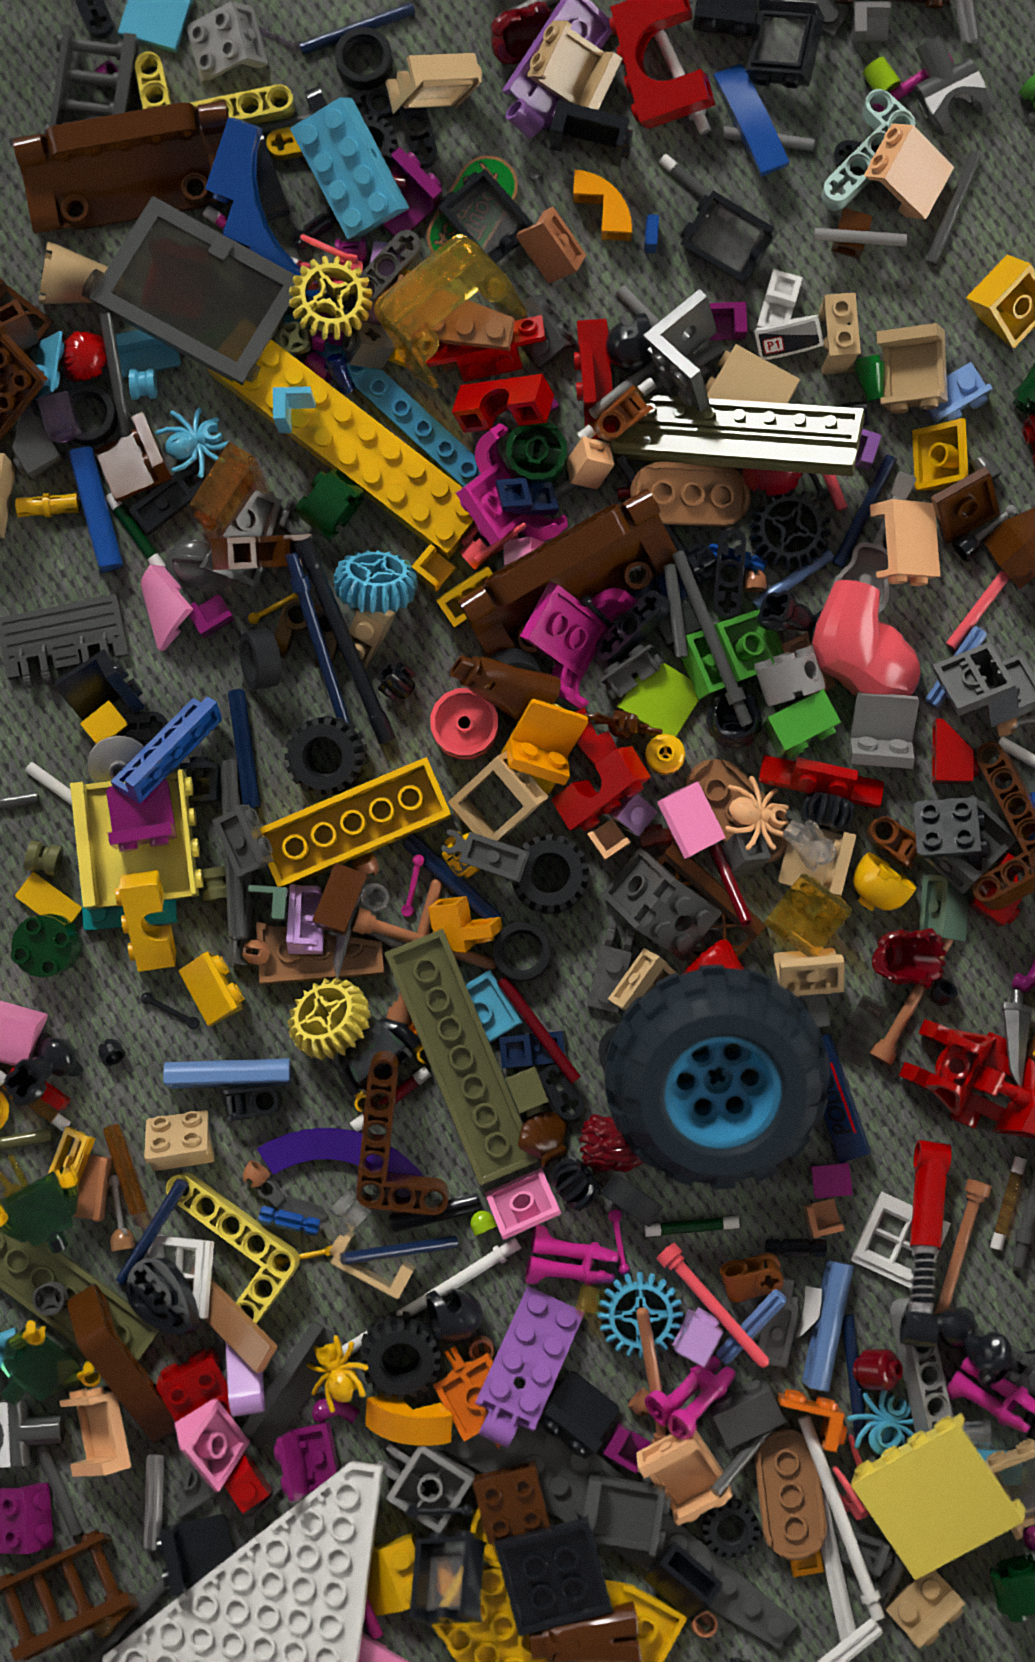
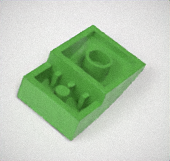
[681,609,785,700]

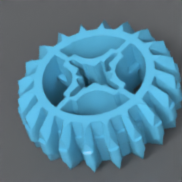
[334,550,418,614]
[598,1271,683,1359]

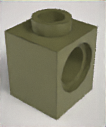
[506,1067,549,1117]

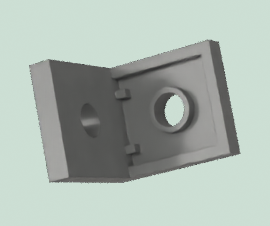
[643,289,717,412]
[602,847,722,961]

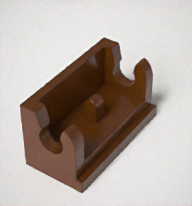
[312,863,368,936]

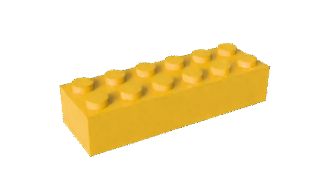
[259,757,452,888]

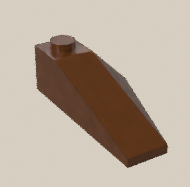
[983,507,1035,589]

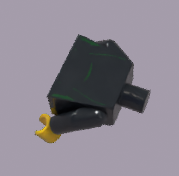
[337,1015,427,1112]

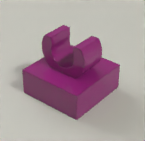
[312,312,344,352]

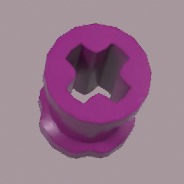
[335,238,367,266]

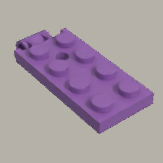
[502,0,612,138]
[475,1286,585,1448]

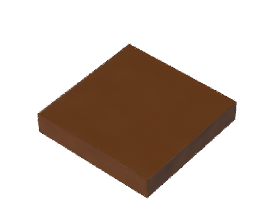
[931,467,1000,545]

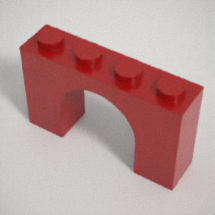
[609,0,716,129]

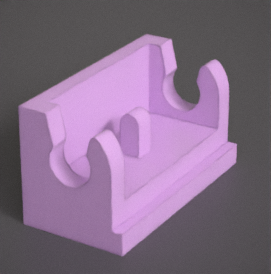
[286,884,324,955]

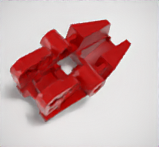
[898,1019,1035,1139]

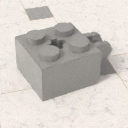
[377,1443,475,1533]

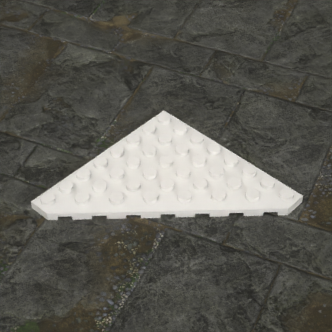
[103,1461,383,1662]

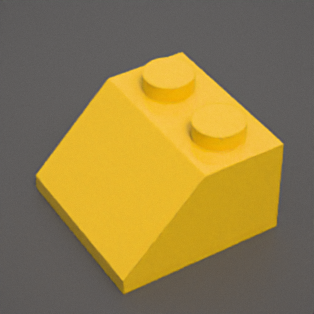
[966,254,1035,349]
[367,1532,416,1616]

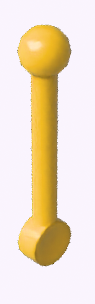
[248,593,299,624]
[277,1245,333,1268]

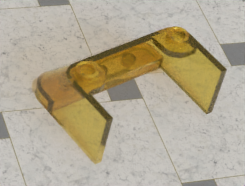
[374,235,528,389]

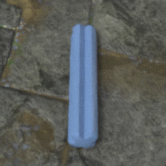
[925,626,987,708]
[716,1289,787,1364]

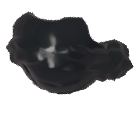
[706,691,763,748]

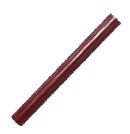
[497,976,581,1084]

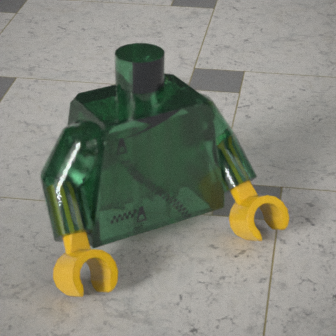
[0,1165,79,1254]

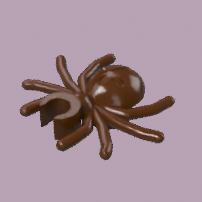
[583,710,663,739]

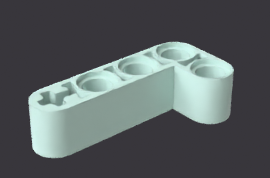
[821,89,915,211]

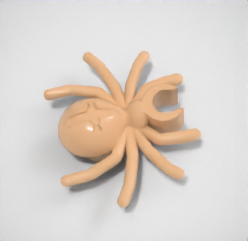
[725,776,789,851]

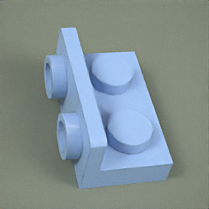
[927,362,993,424]

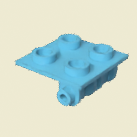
[32,331,64,401]

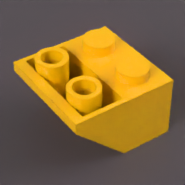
[179,951,245,1026]

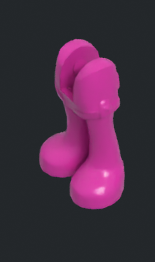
[525,1224,619,1286]
[644,1355,736,1439]
[947,1356,1035,1433]

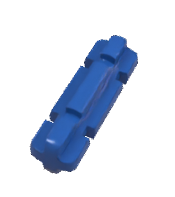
[708,544,767,572]
[258,1206,320,1236]

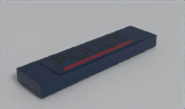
[822,1033,872,1163]

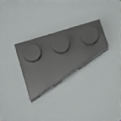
[199,490,282,588]

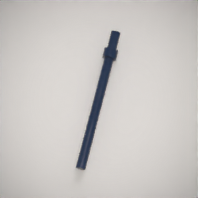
[285,552,350,723]

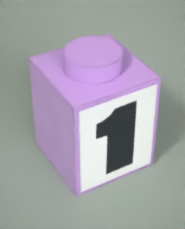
[607,794,658,836]

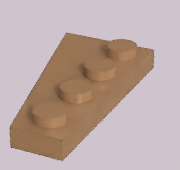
[256,922,385,985]

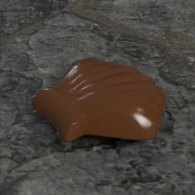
[518,1111,568,1168]

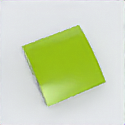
[616,663,699,737]

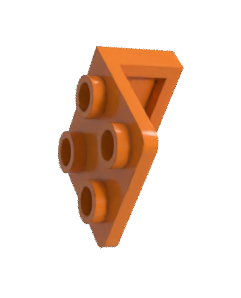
[776,1389,847,1452]

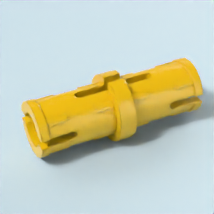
[15,493,80,518]

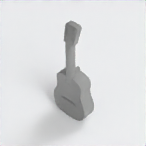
[831,471,916,615]

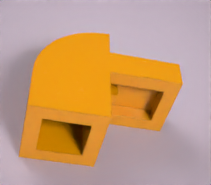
[428,896,503,953]

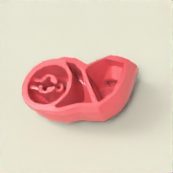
[811,580,921,696]

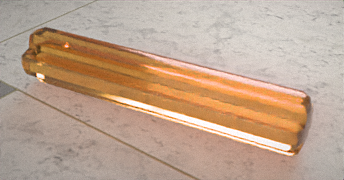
[103,1124,147,1215]

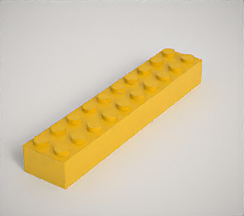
[207,319,475,560]

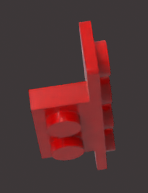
[423,315,546,382]
[573,319,616,441]
[758,755,884,809]

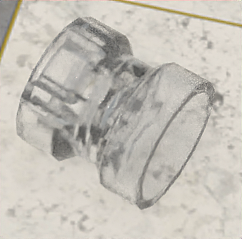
[329,1188,373,1233]

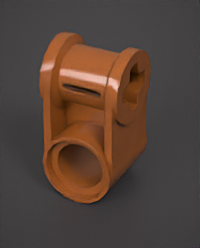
[595,385,654,441]
[866,817,917,870]
[720,1253,784,1303]

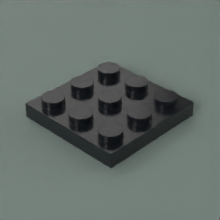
[494,1517,613,1636]

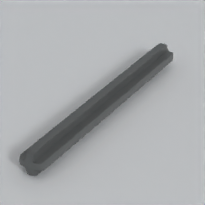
[220,759,247,941]

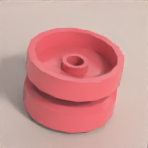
[430,688,499,760]

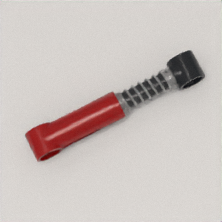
[899,1140,952,1349]

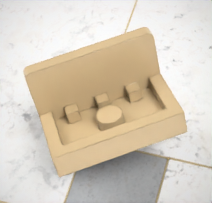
[144,1110,214,1172]

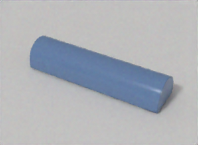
[163,1058,292,1089]
[802,1259,854,1391]

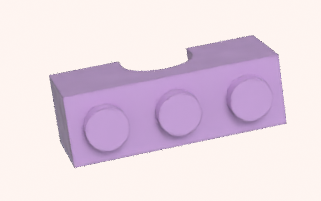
[671,1307,723,1367]

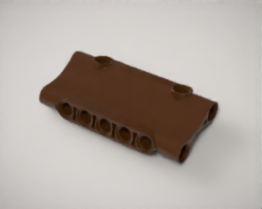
[13,100,229,234]
[457,489,678,658]

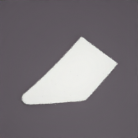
[797,1286,822,1338]

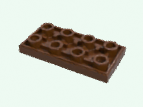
[0,334,48,442]

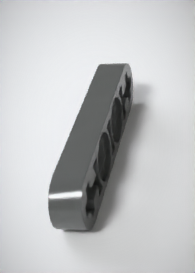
[335,230,421,312]

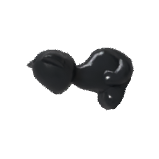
[757,591,823,643]
[4,1033,84,1106]
[934,1307,1018,1388]

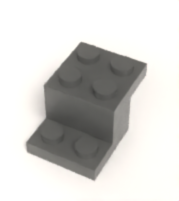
[933,642,1035,727]

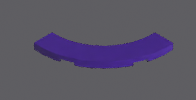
[257,1128,425,1198]

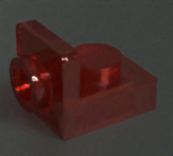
[639,824,676,849]

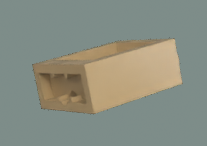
[448,752,549,842]

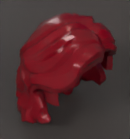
[490,1,552,65]
[872,928,946,988]
[579,1114,644,1174]

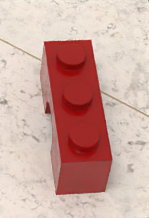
[452,374,554,433]
[551,746,651,831]

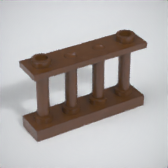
[0,1530,139,1662]

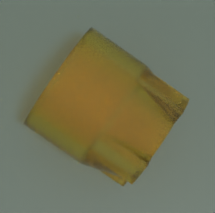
[575,1284,605,1315]

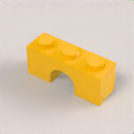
[115,870,177,972]

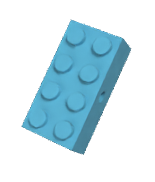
[290,97,409,239]

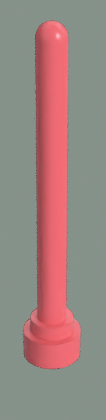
[656,1242,769,1368]

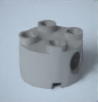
[753,645,826,706]

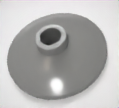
[88,736,144,783]

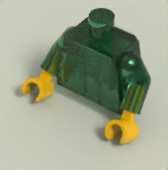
[1,1320,101,1406]

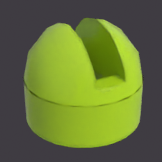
[470,1211,497,1236]

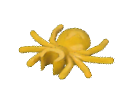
[307,1335,368,1412]

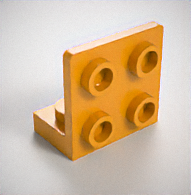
[506,699,588,786]

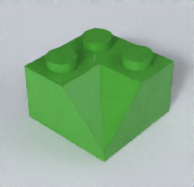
[763,689,841,759]

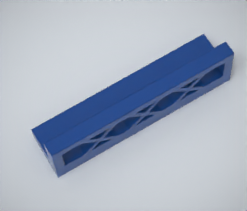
[110,696,222,804]

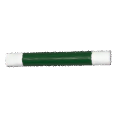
[106,493,166,568]
[644,1216,739,1237]

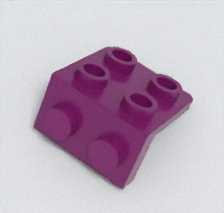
[382,147,443,237]
[106,779,178,852]
[274,1421,340,1502]
[0,1482,54,1554]

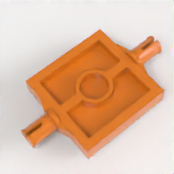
[433,1346,501,1449]

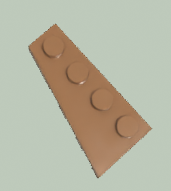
[388,274,515,351]

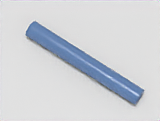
[752,549,834,609]

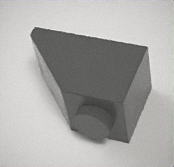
[12,405,65,480]

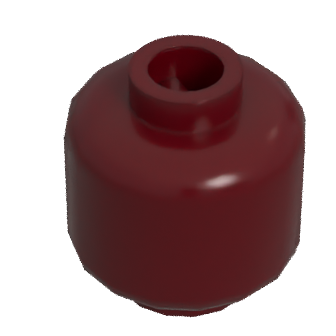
[853,1349,903,1391]

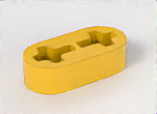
[266,126,304,160]

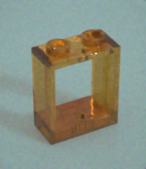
[189,442,261,532]

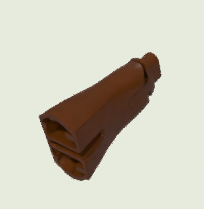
[450,655,561,722]
[529,1601,642,1662]

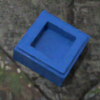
[644,214,659,253]

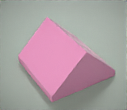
[657,782,726,859]
[0,1001,48,1066]
[485,1167,562,1240]
[175,1399,251,1492]

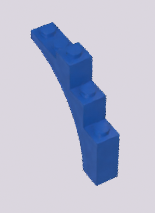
[205,117,334,302]

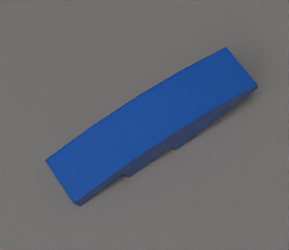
[713,63,789,177]

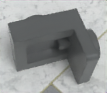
[840,1529,892,1577]

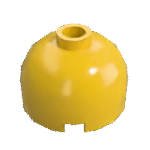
[853,852,916,911]

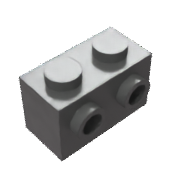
[709,1378,786,1449]

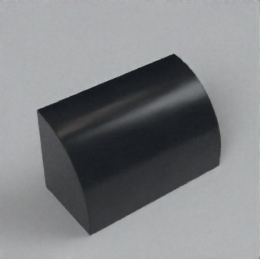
[643,1542,723,1621]

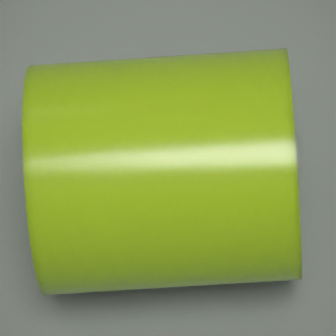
[862,56,902,91]

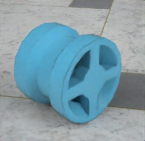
[129,368,158,400]

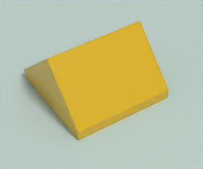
[912,418,968,491]

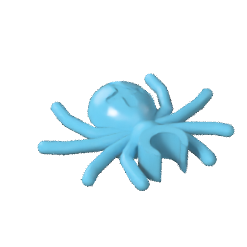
[155,408,230,478]
[847,1391,914,1454]

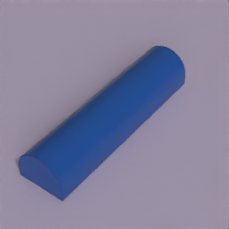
[69,447,124,573]

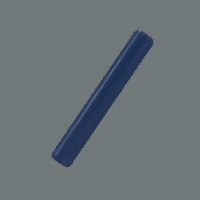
[228,689,261,810]
[403,833,501,919]

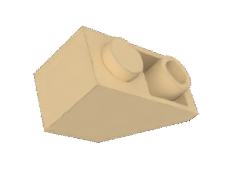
[339,609,396,670]

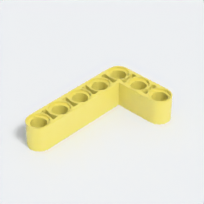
[135,52,295,125]
[166,1172,300,1324]

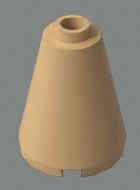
[38,242,124,304]

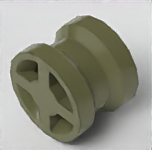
[279,322,313,355]

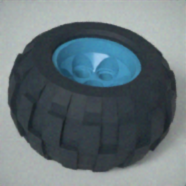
[604,965,830,1189]

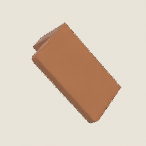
[516,207,586,283]
[71,1155,113,1222]

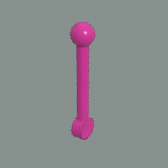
[401,854,425,917]
[608,1210,630,1275]

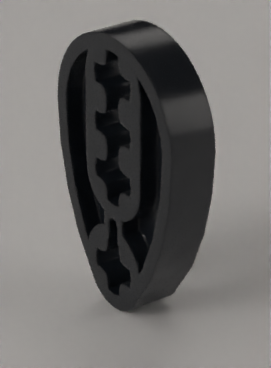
[126,1257,200,1335]

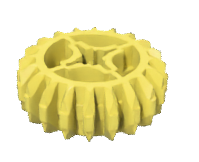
[289,256,373,341]
[287,977,371,1061]

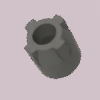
[969,453,1002,481]

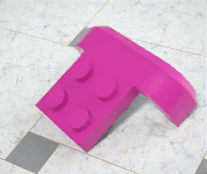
[456,423,568,545]
[520,582,637,709]

